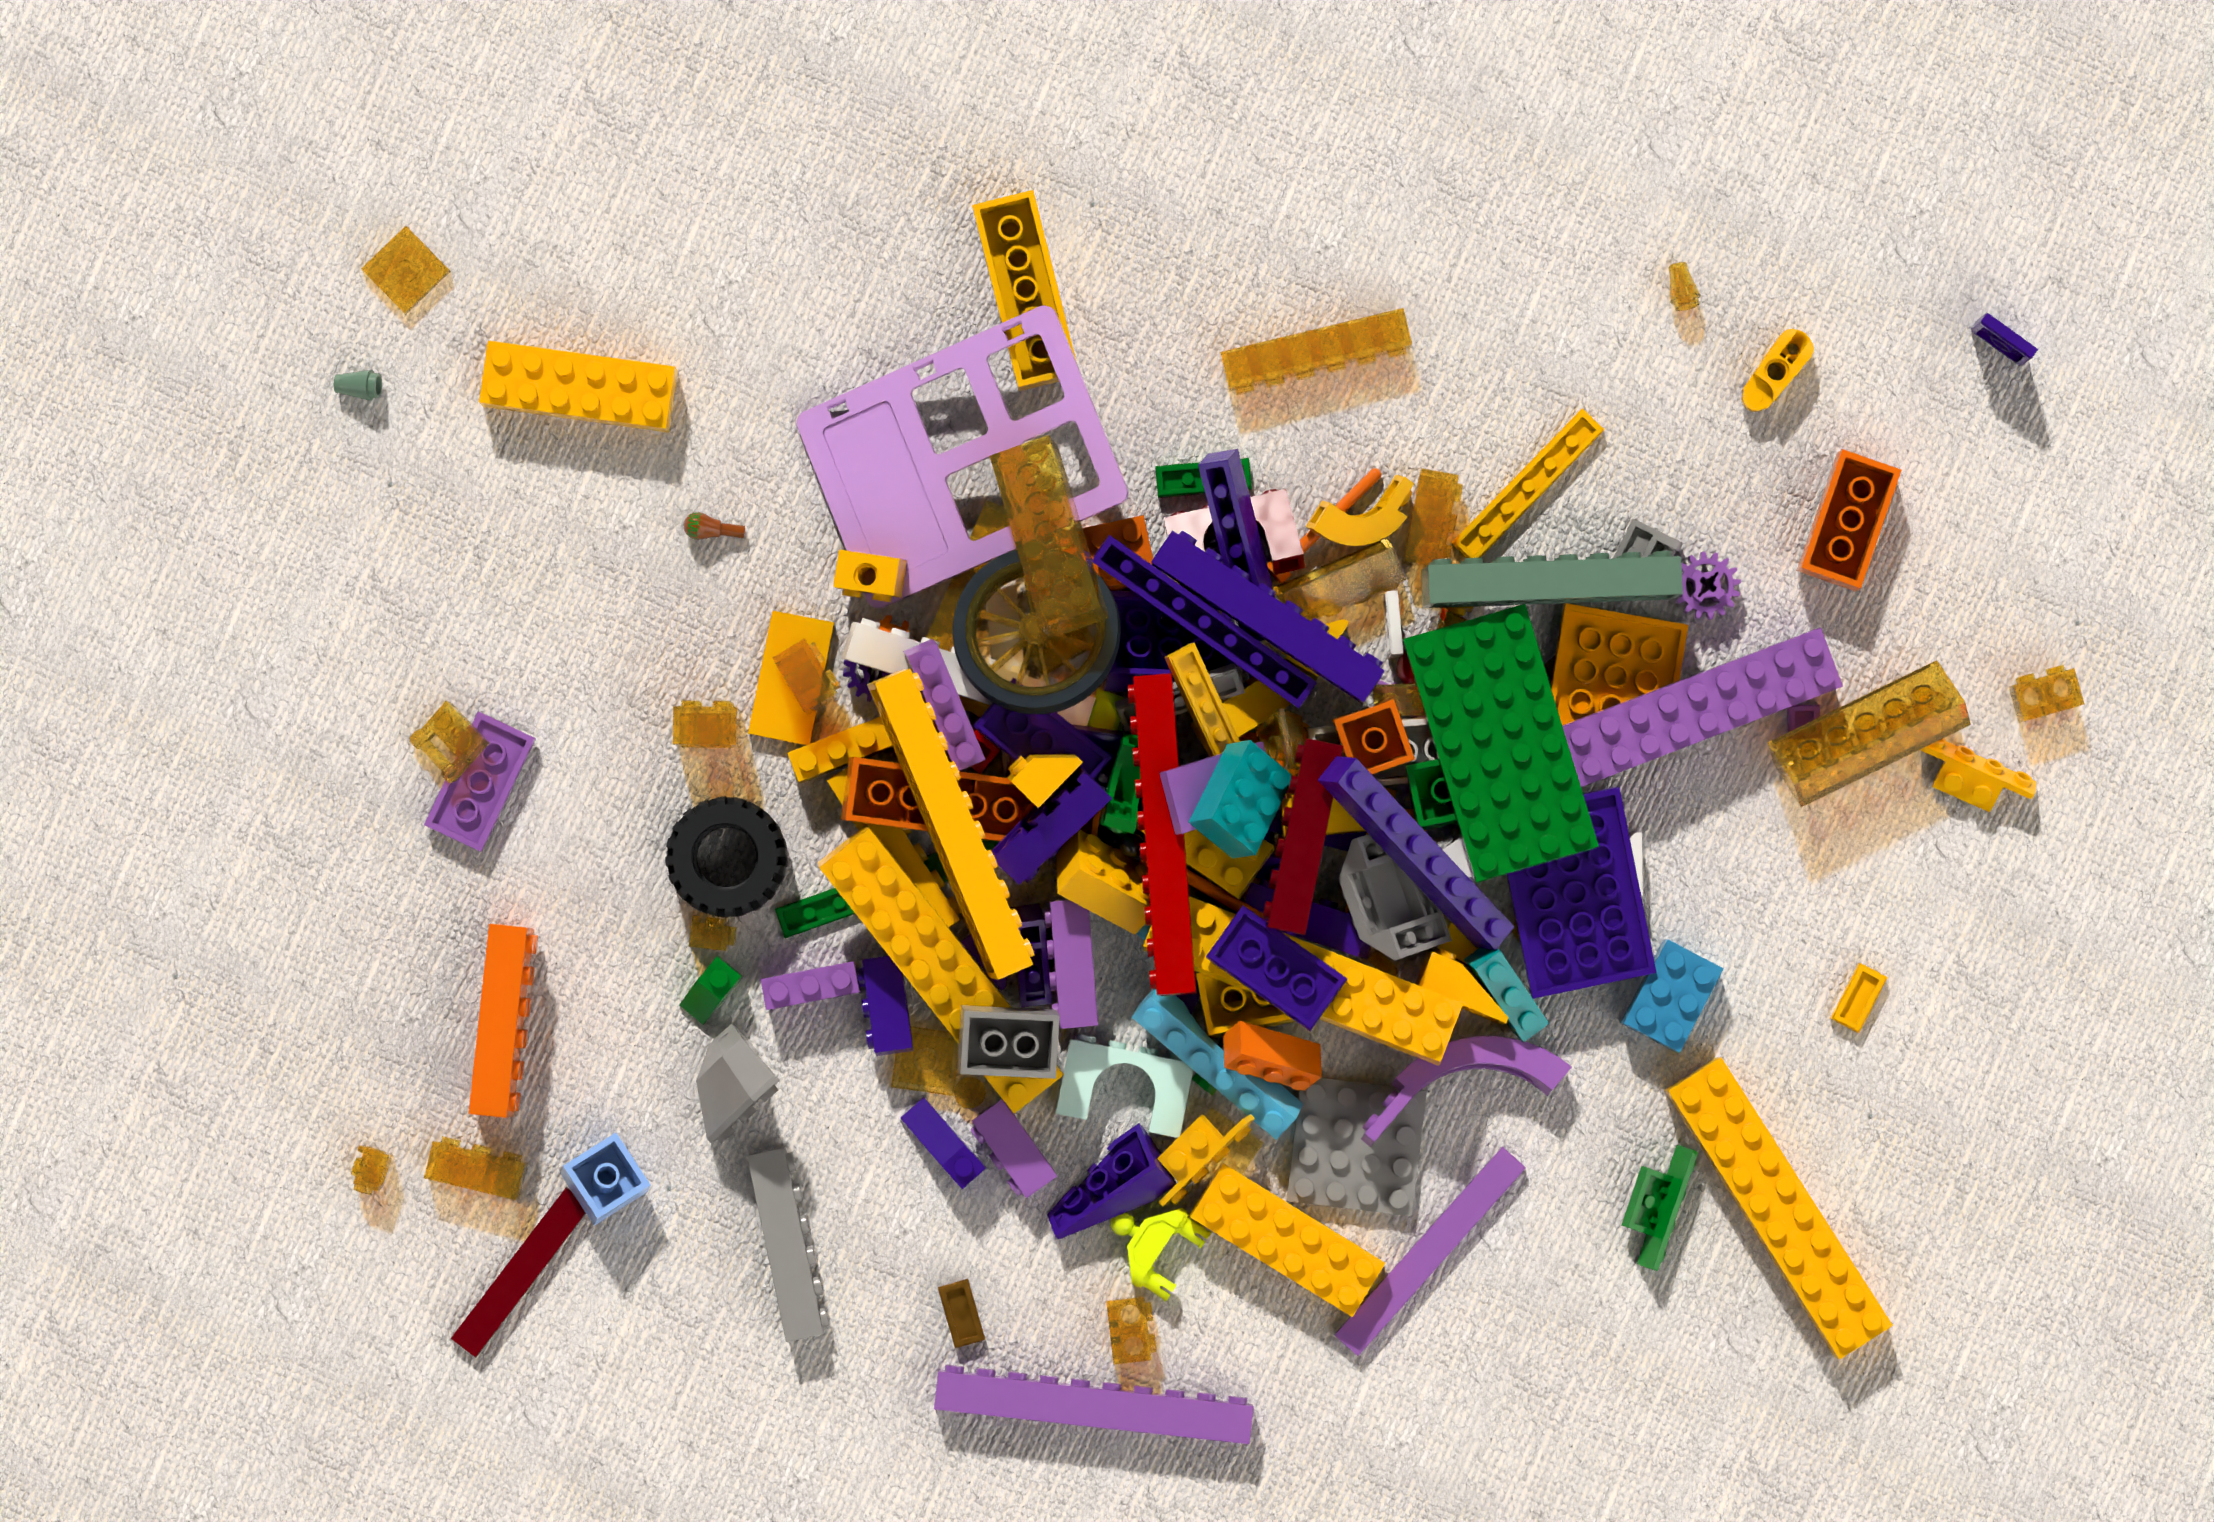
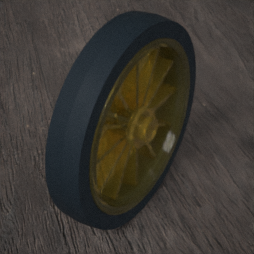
[953,547,1121,715]

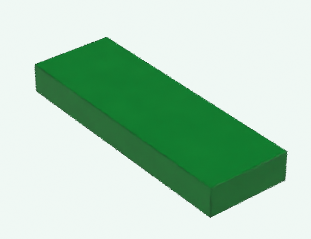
[1155,458,1252,498]

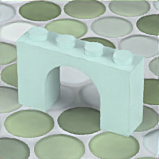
[1056,1034,1193,1138]

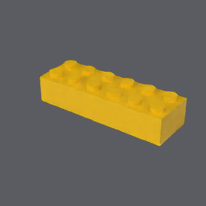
[972,190,1077,392]
[479,340,678,433]
[1188,1162,1385,1317]

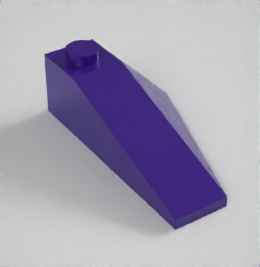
[1047,1123,1177,1239]

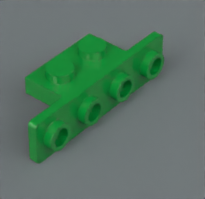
[1621,1145,1698,1271]

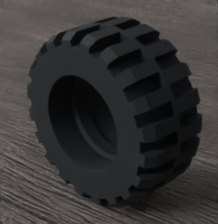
[665,796,788,918]

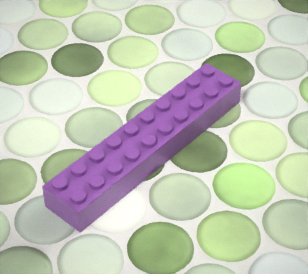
[1562,628,1843,787]

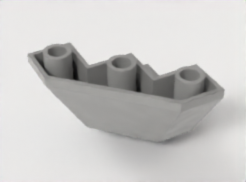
[696,1023,780,1144]

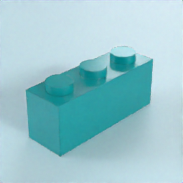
[1463,948,1549,1042]

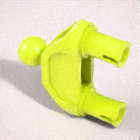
[1110,1208,1211,1302]

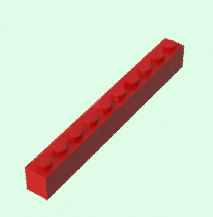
[1128,673,1196,996]

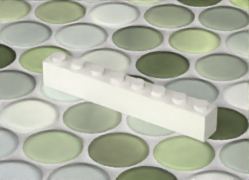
[841,618,1096,726]

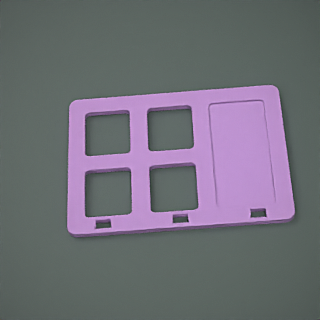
[797,305,1128,608]

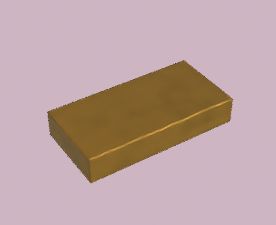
[938,1278,986,1349]

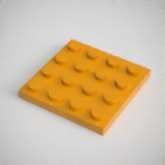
[1550,603,1688,725]

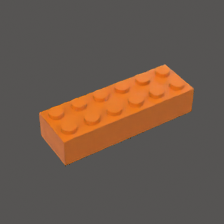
[468,924,538,1118]

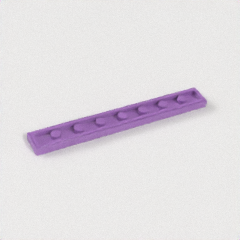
[1334,1146,1526,1356]

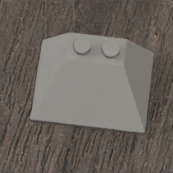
[1339,834,1452,960]

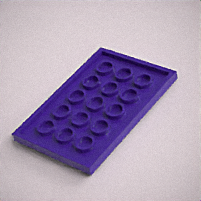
[1506,786,1657,999]

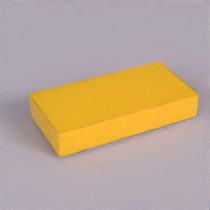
[1830,963,1888,1033]

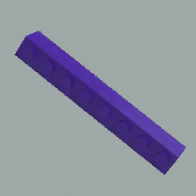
[1151,530,1385,705]
[1090,535,1317,708]
[1318,756,1514,950]

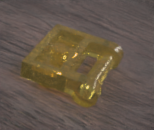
[409,700,490,783]

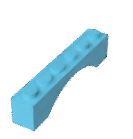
[1132,989,1303,1140]

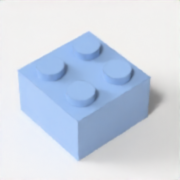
[560,1133,651,1226]

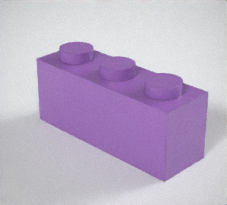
[760,961,861,1010]
[970,1099,1058,1198]

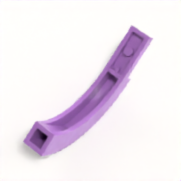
[1361,1036,1572,1147]

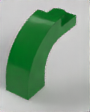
[1100,732,1141,834]

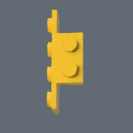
[1917,731,2037,812]
[1157,1114,1255,1207]

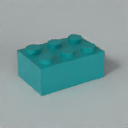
[1188,740,1292,859]

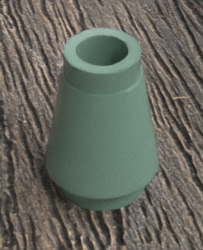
[333,370,382,401]

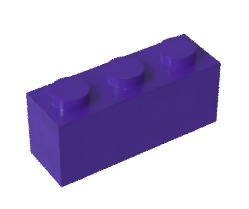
[857,956,914,1056]

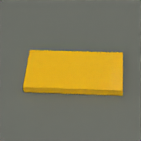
[748,610,835,745]

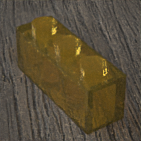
[1403,468,1463,568]
[424,1136,528,1200]

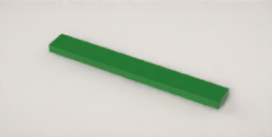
[775,839,999,939]

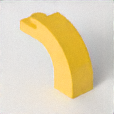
[1305,475,1414,546]

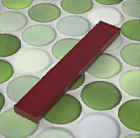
[450,1187,586,1358]

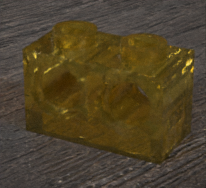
[2009,665,2085,723]
[1106,1295,1157,1365]

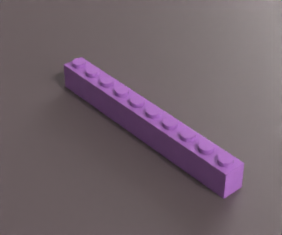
[934,1365,1254,1444]

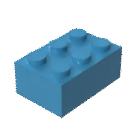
[1620,939,1724,1053]

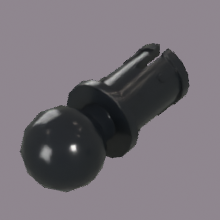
[1120,831,1146,858]

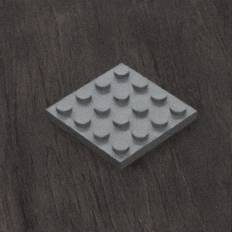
[1286,1078,1427,1216]

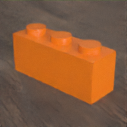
[1223,1021,1322,1091]

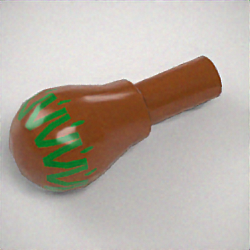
[683,512,745,540]

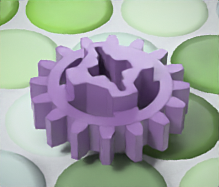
[1675,551,1741,620]

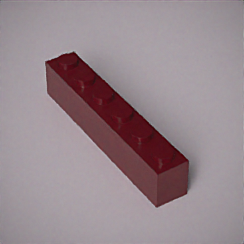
[1262,738,1344,935]

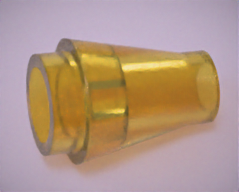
[1668,262,1701,311]

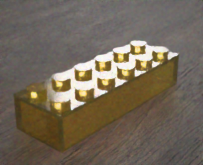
[990,435,1109,639]
[1767,660,1971,807]

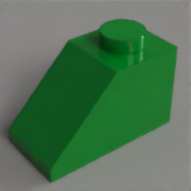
[679,956,744,1025]

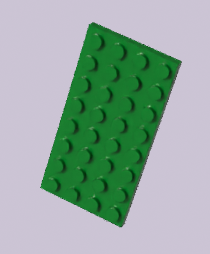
[1403,604,1599,883]

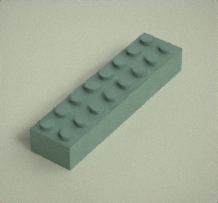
[1421,551,1683,608]

